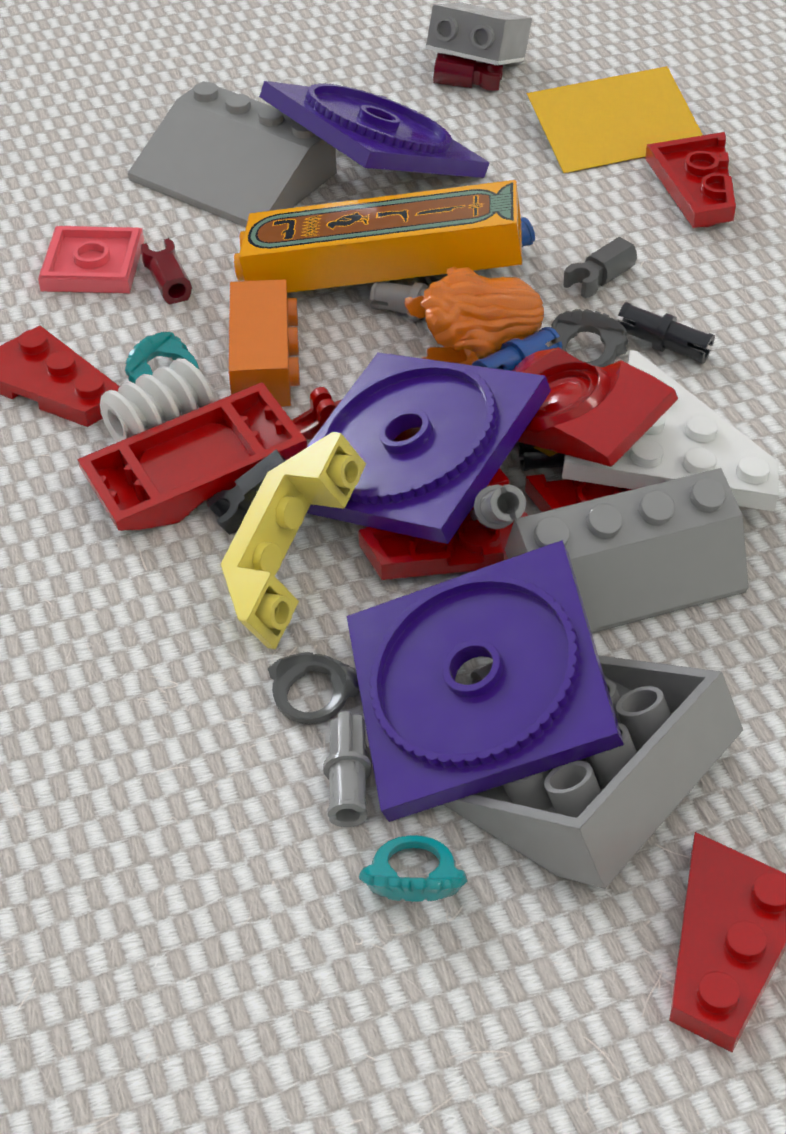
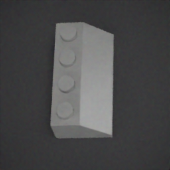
[505,468,749,633]

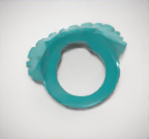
[125,332,199,384]
[359,835,468,902]

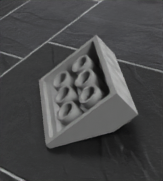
[128,81,337,227]
[444,655,743,889]

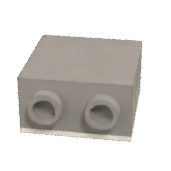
[425,3,532,65]

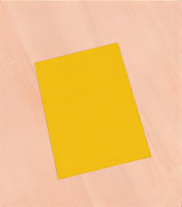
[526,66,703,173]

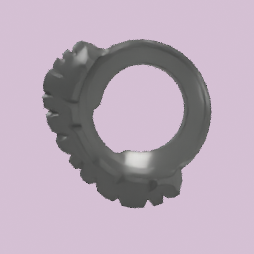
[549,309,628,368]
[268,652,360,724]

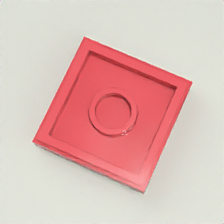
[38,226,144,293]

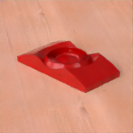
[512,347,678,467]
[77,382,308,531]

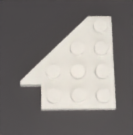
[562,350,779,512]

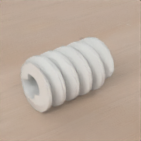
[100,358,215,443]

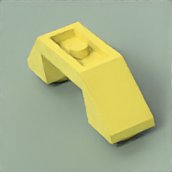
[220,432,366,649]

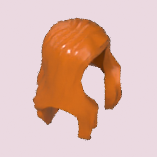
[404,266,544,365]

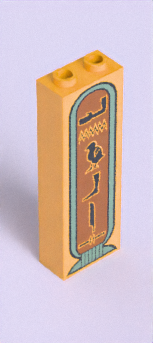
[234,180,522,293]

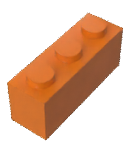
[229,279,300,407]

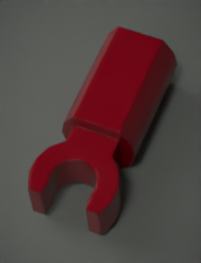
[433,53,504,91]
[141,238,192,305]

